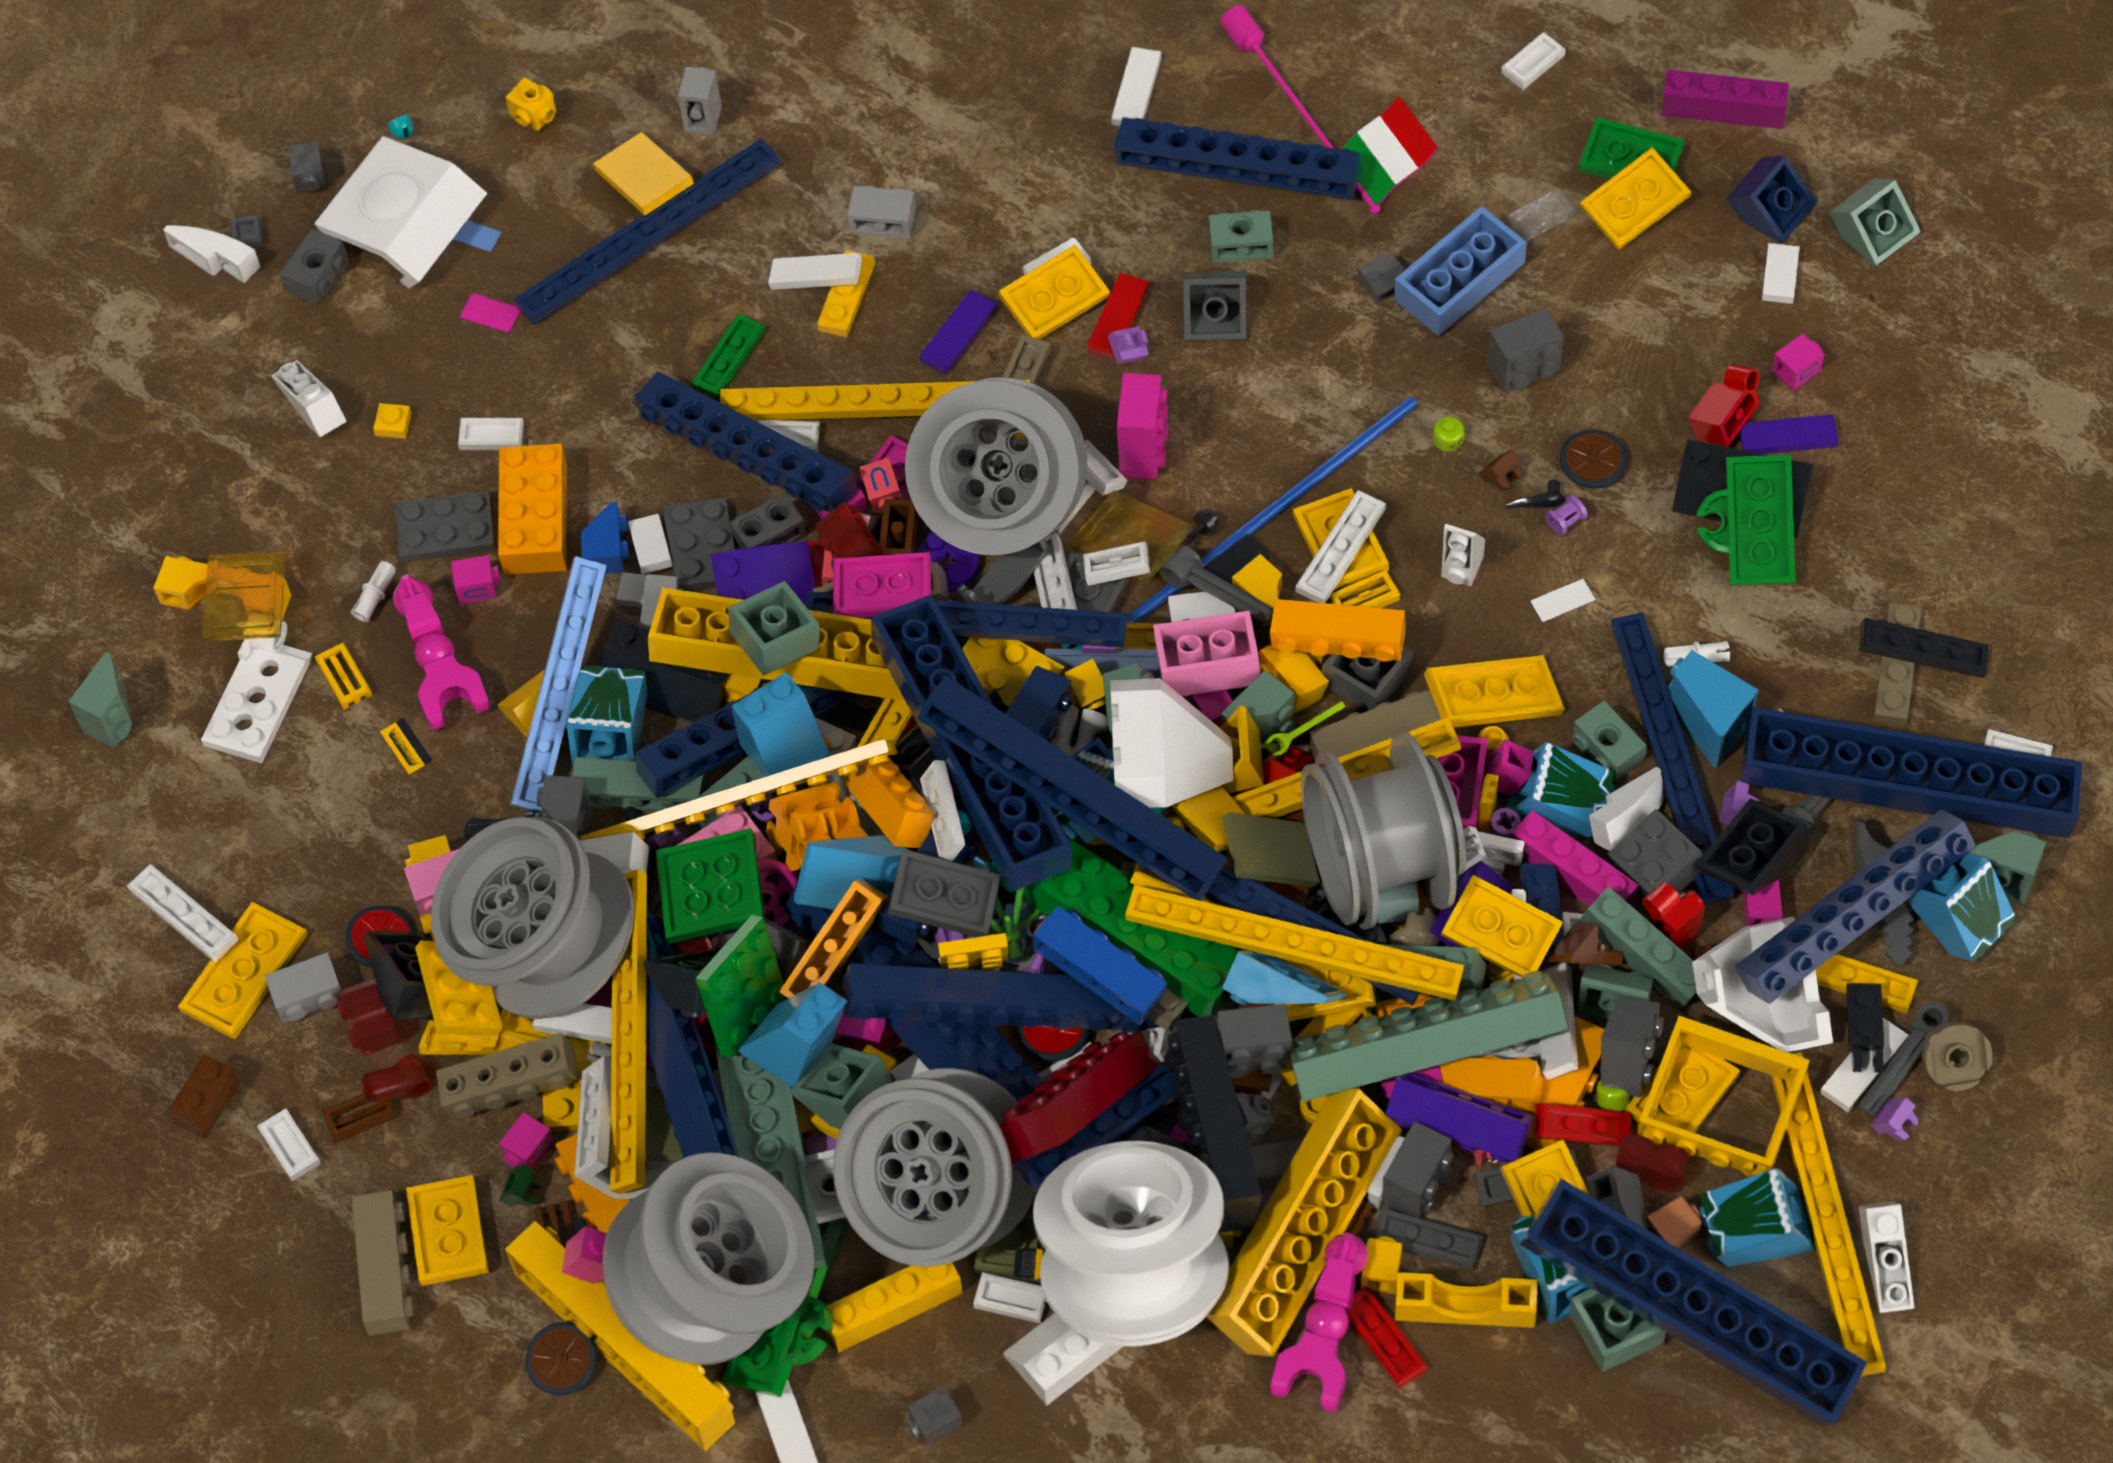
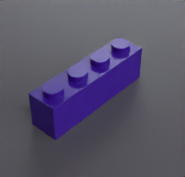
[1385,1072,1533,1162]

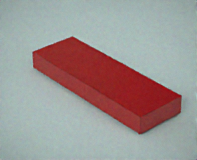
[1087,273,1149,360]
[1535,1103,1631,1148]
[1347,1286,1428,1389]

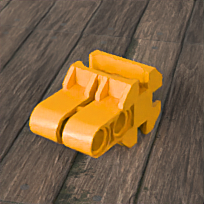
[766,781,868,872]

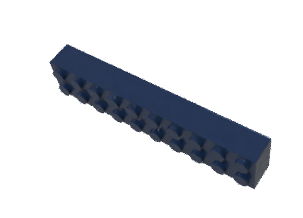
[871,595,1072,892]
[1740,707,2082,838]
[784,882,1043,1101]
[1520,1179,1868,1428]

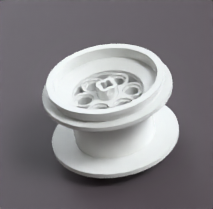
[1033,1141,1229,1346]

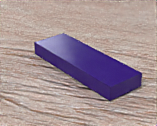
[919,290,997,375]
[1739,414,1838,454]

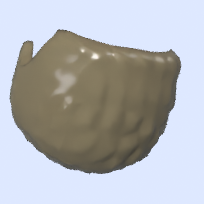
[1389,907,1441,947]

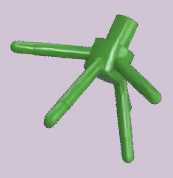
[987,887,1041,960]

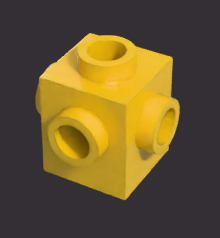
[505,77,556,132]

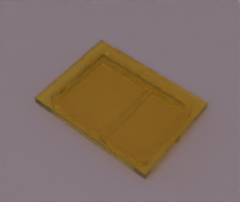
[1069,490,1193,583]
[203,552,286,641]

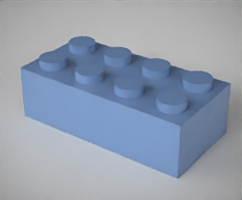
[1394,206,1527,336]

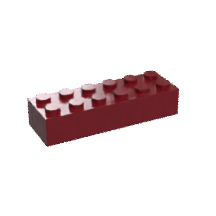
[997,1030,1160,1164]

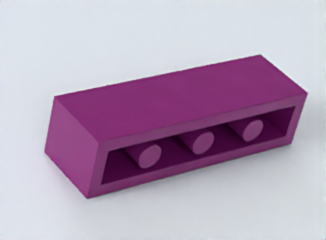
[1661,69,1789,129]

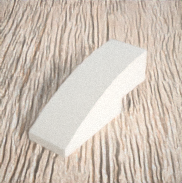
[163,225,260,283]
[1589,767,1666,851]

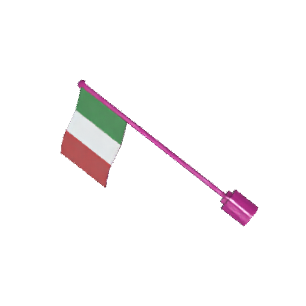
[1220,5,1437,214]

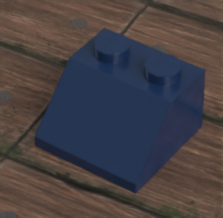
[1726,155,1817,243]

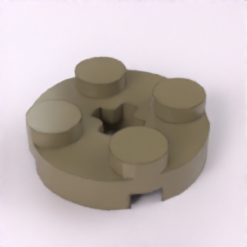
[1922,1021,1993,1091]

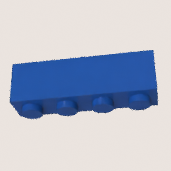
[1031,906,1167,1026]

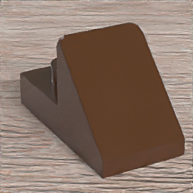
[1549,923,1623,965]

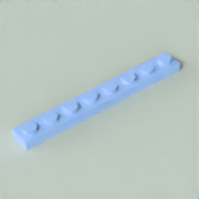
[510,556,607,812]

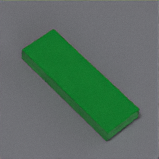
[691,313,766,400]

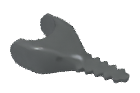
[1853,819,1914,966]

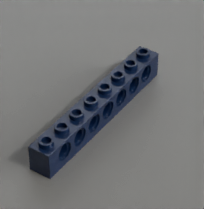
[1114,117,1361,200]
[635,371,858,516]
[635,684,858,798]
[1735,809,1976,1004]

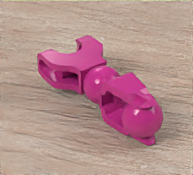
[392,574,490,731]
[1270,1233,1368,1413]

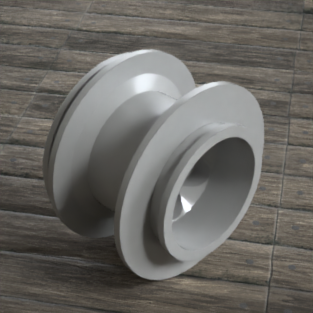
[905,377,1087,555]
[1301,732,1466,929]
[431,817,635,1019]
[833,1068,1036,1266]
[603,1153,814,1365]

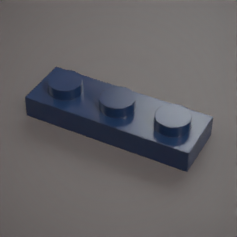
[1520,863,1564,961]

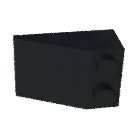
[1696,798,1808,896]
[364,931,434,1021]

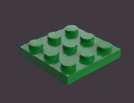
[656,828,766,944]
[695,915,786,1058]

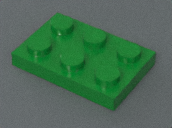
[1578,117,1685,180]

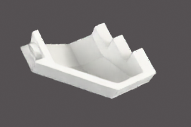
[1110,678,1233,808]
[1692,917,1833,1052]

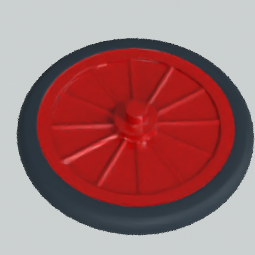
[345,906,415,968]
[1018,1025,1089,1061]

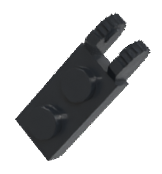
[1846,983,1884,1073]

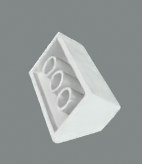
[1003,1313,1123,1406]

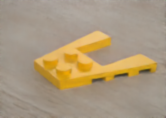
[418,1008,555,1055]

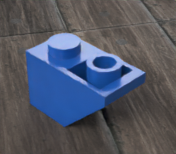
[581,502,629,574]

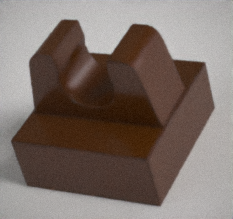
[1479,449,1523,490]

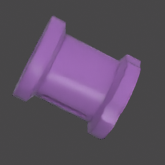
[1545,494,1588,536]
[751,794,777,833]
[1490,808,1521,839]

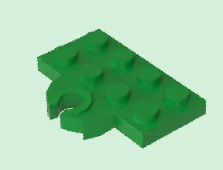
[1696,455,1795,586]
[722,1266,833,1398]

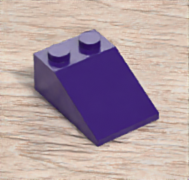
[710,541,816,606]

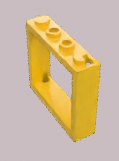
[1637,1016,1810,1177]

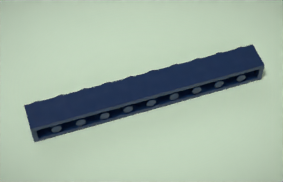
[879,665,1074,946]
[917,676,1228,901]
[646,912,740,1159]
[842,964,1182,1032]

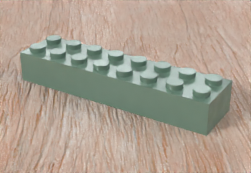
[1289,971,1568,1102]

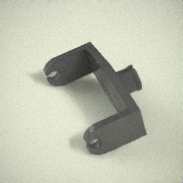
[957,538,1049,604]

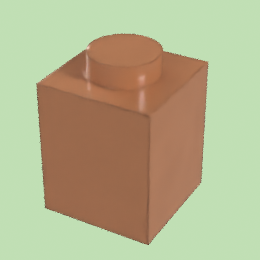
[1647,1196,1702,1249]

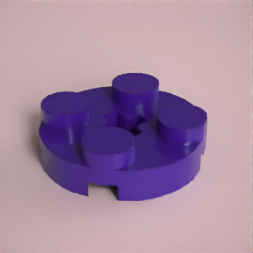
[916,532,979,593]

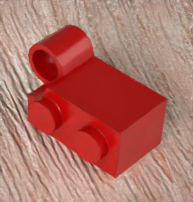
[1688,363,1760,447]
[1642,882,1705,951]

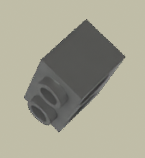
[730,493,806,549]

